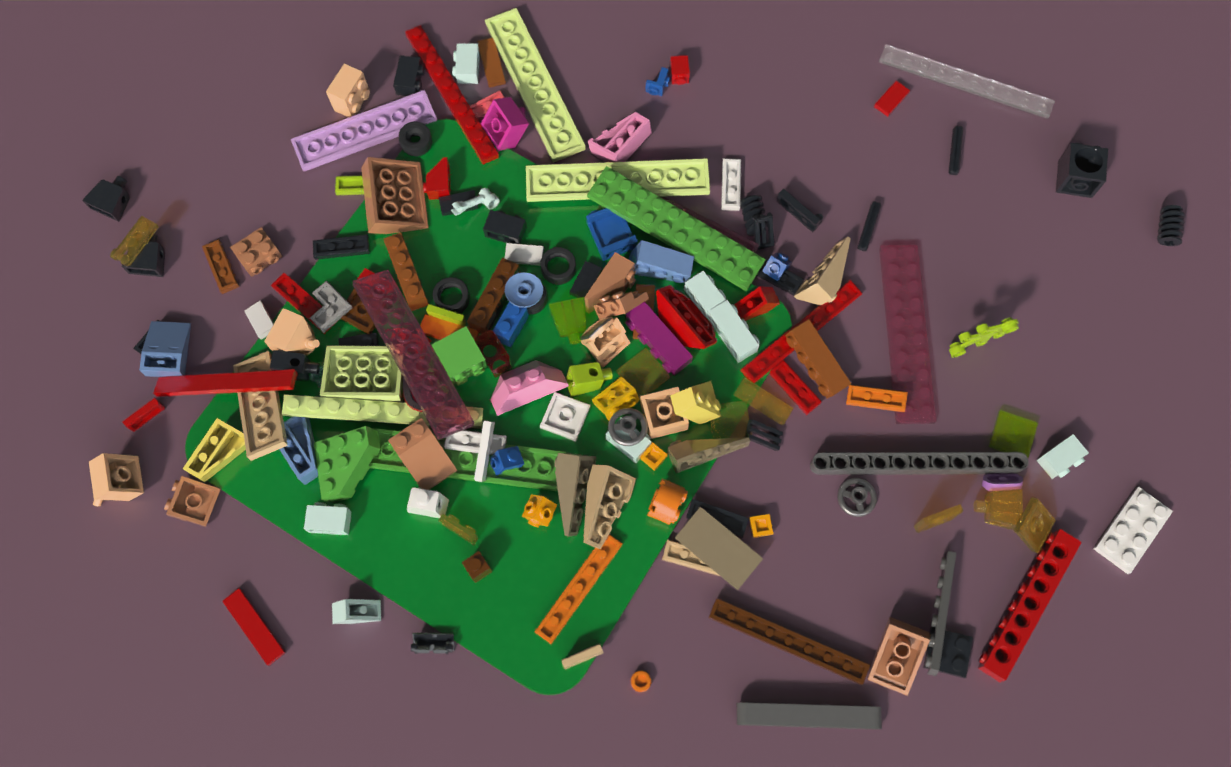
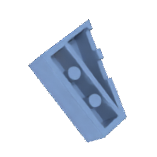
[629,240,694,283]
[279,417,318,485]

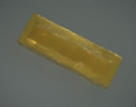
[733,377,793,425]

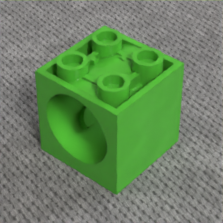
[431,326,487,386]

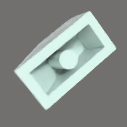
[332,599,381,624]

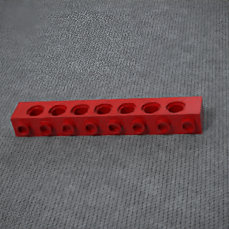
[978,529,1082,682]

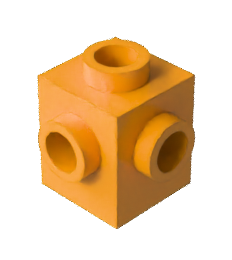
[522,494,557,528]

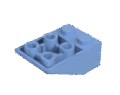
[139,321,191,377]

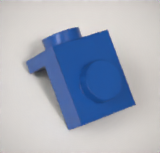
[645,67,671,96]
[763,253,792,280]
[490,446,524,475]

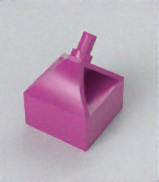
[481,97,529,151]

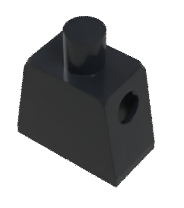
[82,176,130,222]
[122,233,165,277]
[270,350,320,381]

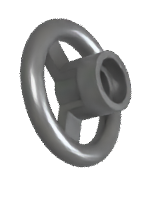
[608,408,648,446]
[837,478,877,517]

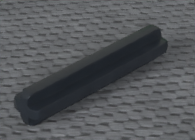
[949,126,964,175]
[857,201,881,251]

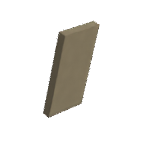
[675,507,763,590]

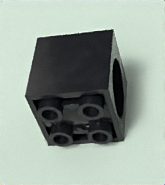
[1056,143,1108,198]

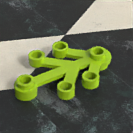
[949,317,1019,358]

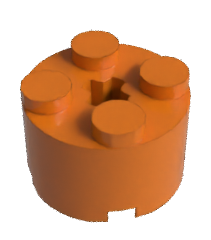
[647,478,688,525]

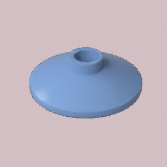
[505,272,543,308]

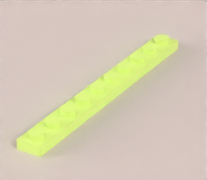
[282,395,483,429]

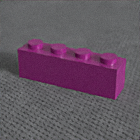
[625,302,693,376]

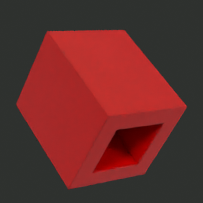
[670,55,690,85]

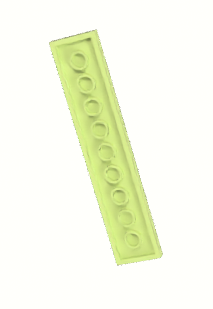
[485,8,586,163]
[526,159,710,202]

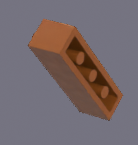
[384,232,428,311]
[785,319,852,399]

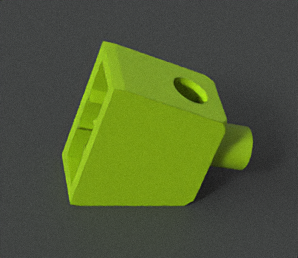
[566,362,613,397]

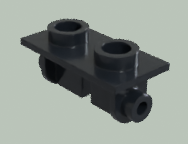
[411,633,455,655]

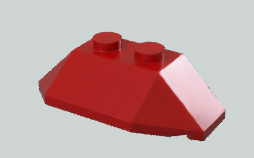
[656,285,717,349]

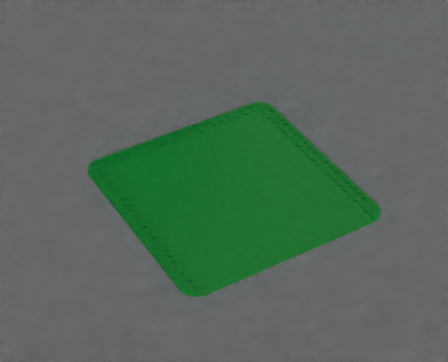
[185,119,792,695]

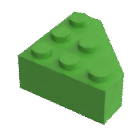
[314,426,381,503]

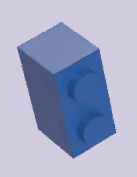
[492,302,529,348]

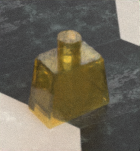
[974,489,1023,531]

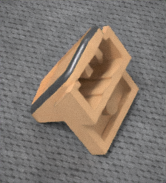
[580,317,630,367]

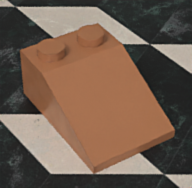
[585,252,636,313]
[388,418,458,490]
[868,617,930,696]

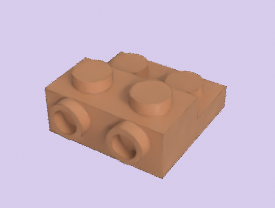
[230,227,282,277]
[594,291,649,320]
[164,476,221,527]

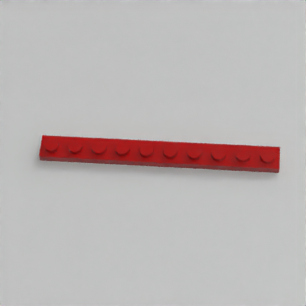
[405,25,499,165]

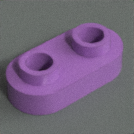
[982,473,1023,492]

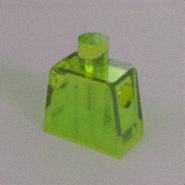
[549,297,586,344]

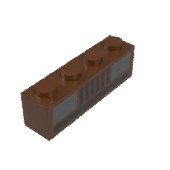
[467,257,521,336]

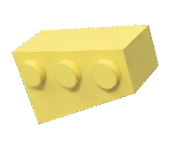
[670,381,721,424]
[183,418,246,482]

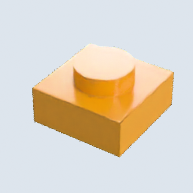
[640,443,668,471]
[749,514,773,538]

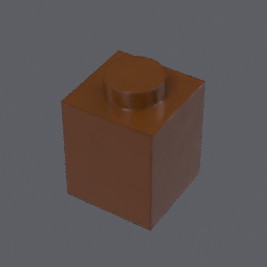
[462,551,492,583]

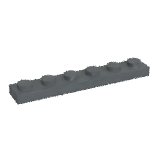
[925,551,956,676]

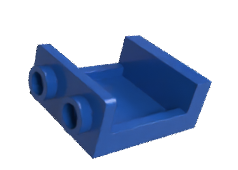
[586,208,638,261]

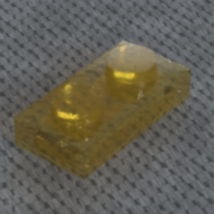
[438,514,479,545]

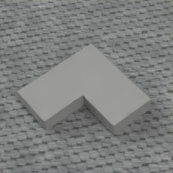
[310,281,352,333]

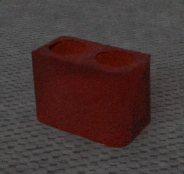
[474,330,512,378]

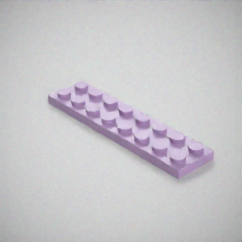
[291,90,437,171]

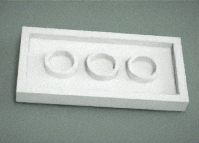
[1093,487,1173,574]

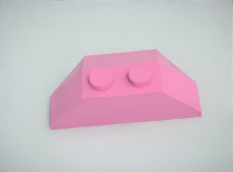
[491,360,569,416]

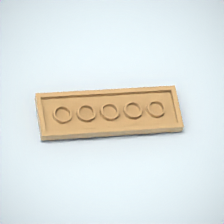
[233,351,288,461]

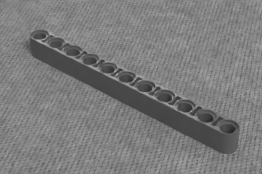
[810,452,1029,475]

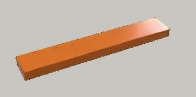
[535,534,623,645]

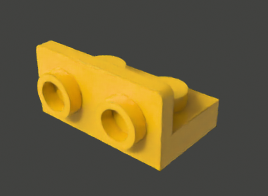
[592,376,640,421]

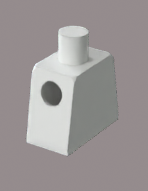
[407,488,449,519]

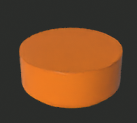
[631,671,651,692]

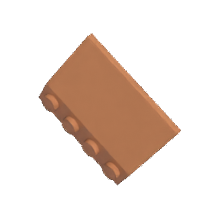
[361,157,428,234]

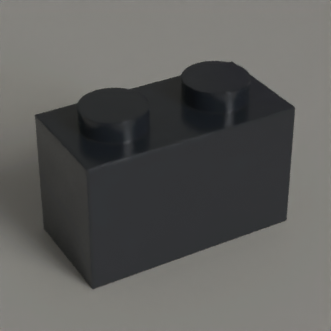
[393,55,425,96]
[483,210,527,244]

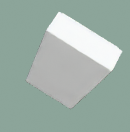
[505,243,544,266]
[245,301,274,340]

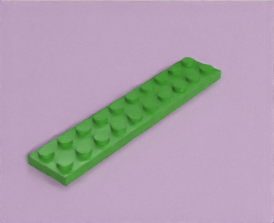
[587,166,766,291]
[369,428,566,491]

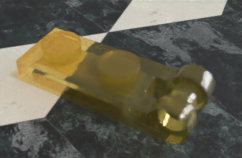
[110,216,159,267]

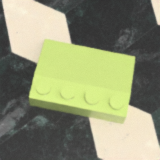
[320,346,404,402]

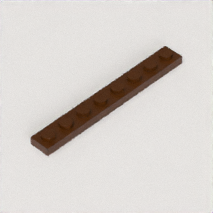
[708,598,870,685]

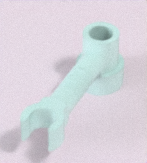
[451,188,500,215]

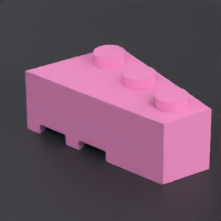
[588,112,652,163]

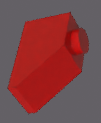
[423,157,451,200]
[734,286,780,321]

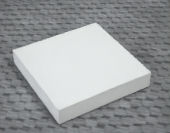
[540,392,590,441]

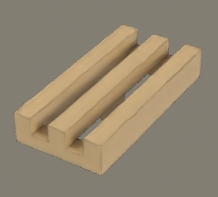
[562,644,603,669]

